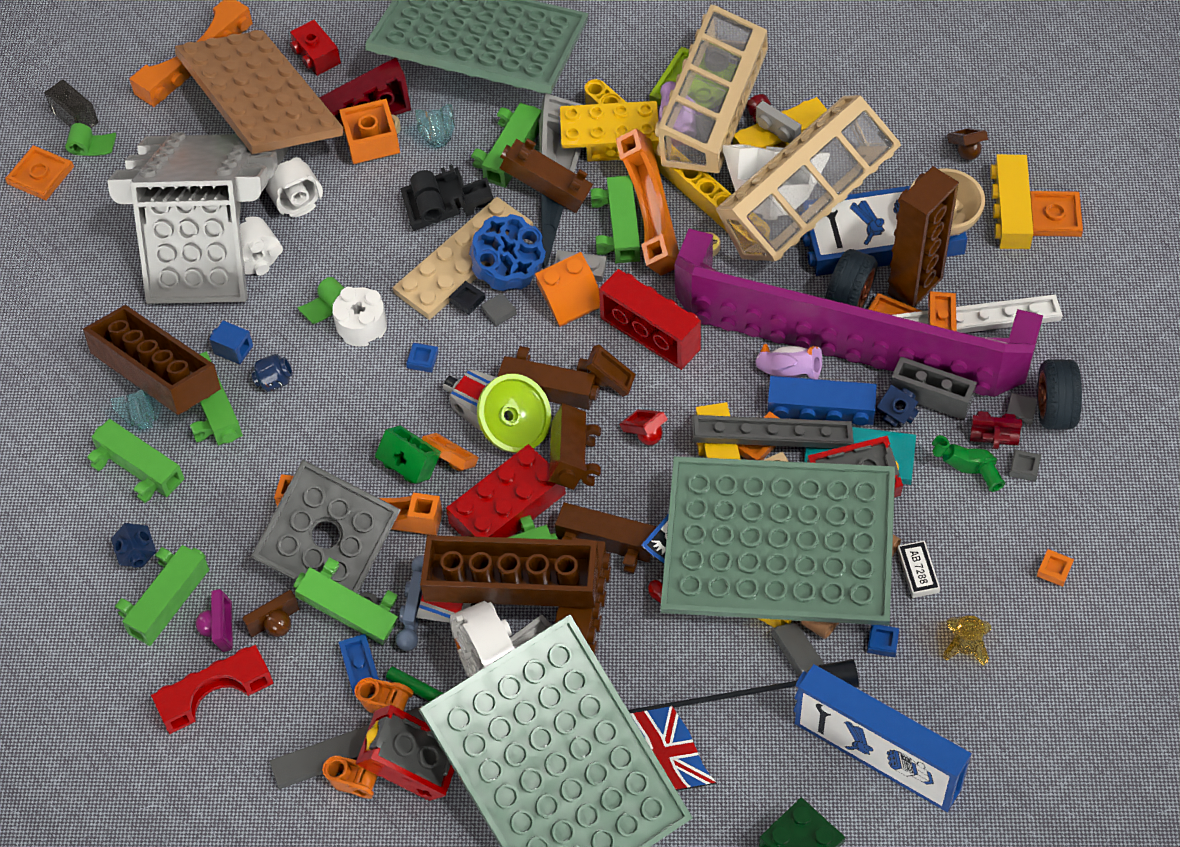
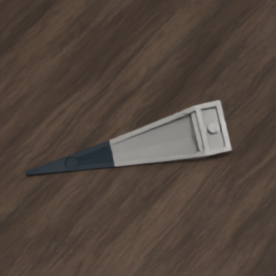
[539,93,583,269]

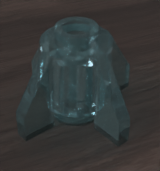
[415,104,455,148]
[110,390,163,431]

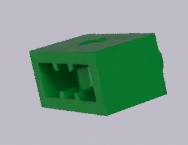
[375,425,441,484]

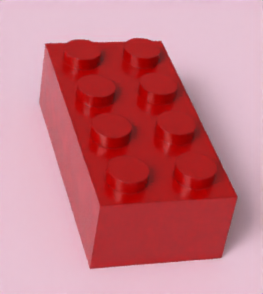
[599,269,701,370]
[446,444,566,538]

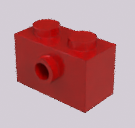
[290,19,341,76]

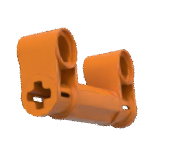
[322,678,414,799]

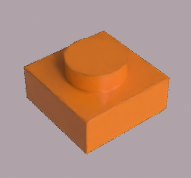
[1037,549,1074,587]

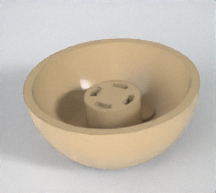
[910,168,985,236]

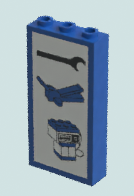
[797,186,967,276]
[793,664,972,813]

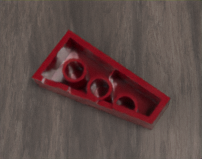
[319,57,411,131]

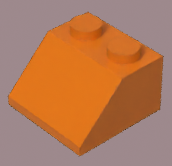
[339,99,400,164]
[535,252,600,327]

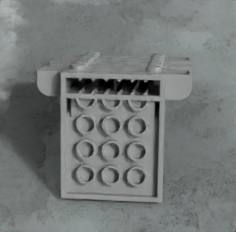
[107,132,290,304]

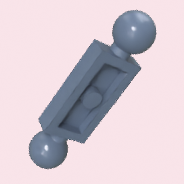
[396,555,424,651]

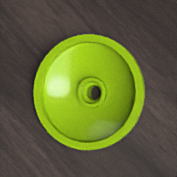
[477,374,551,453]

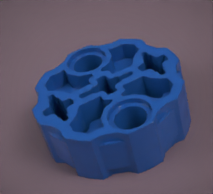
[469,214,546,292]

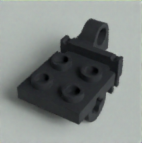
[400,164,494,231]

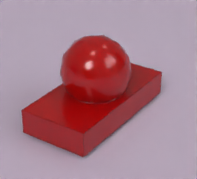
[619,409,668,446]

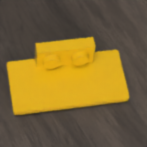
[560,101,659,162]

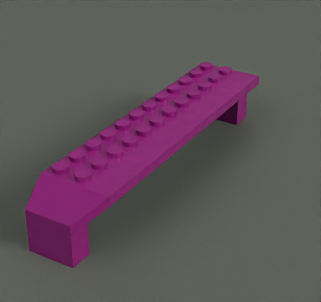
[675,229,1043,397]

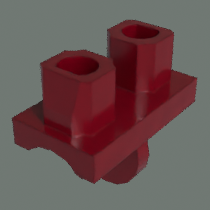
[970,411,1022,450]

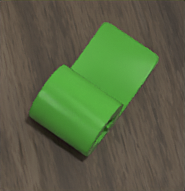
[65,123,116,156]
[297,277,344,324]

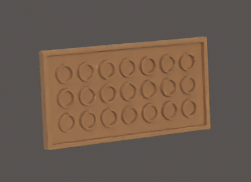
[175,30,343,154]

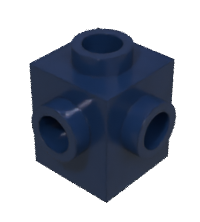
[875,385,919,428]
[111,523,157,568]

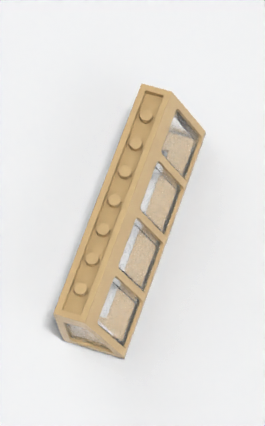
[655,5,768,173]
[716,95,901,262]

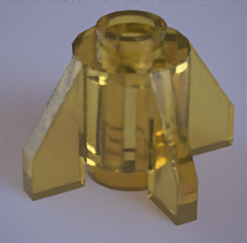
[943,615,991,666]

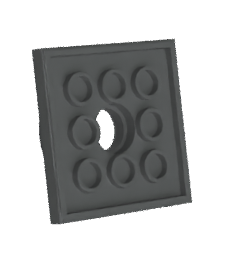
[251,460,401,594]

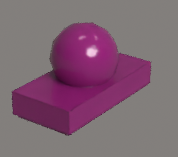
[195,589,233,652]

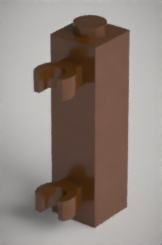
[499,138,593,213]
[497,346,599,410]
[549,403,601,490]
[555,502,657,574]

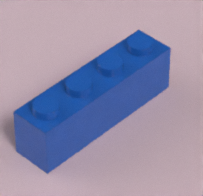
[767,376,877,426]

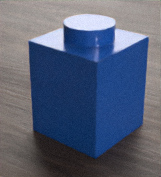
[209,320,253,365]

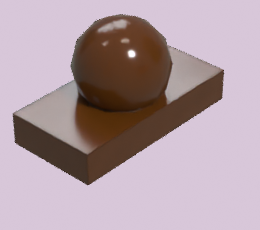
[947,128,988,161]
[585,344,636,397]
[242,590,300,638]

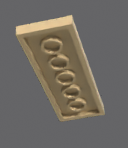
[392,197,533,320]

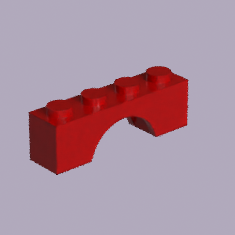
[151,644,274,735]

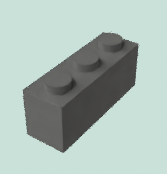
[890,357,977,420]

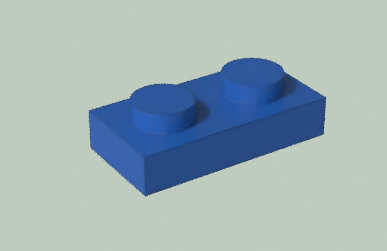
[339,634,379,695]

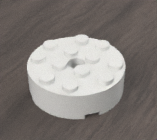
[450,601,518,677]

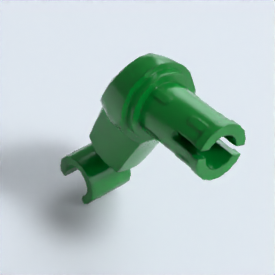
[932,435,1005,492]

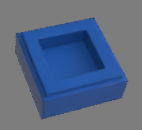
[406,343,439,373]
[867,625,900,657]

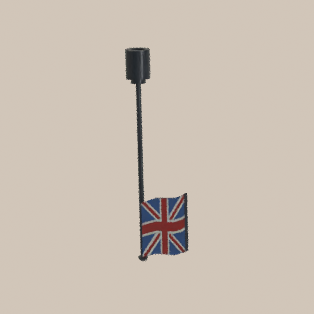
[628,659,859,791]

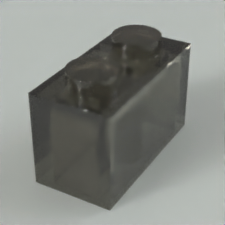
[44,79,99,128]

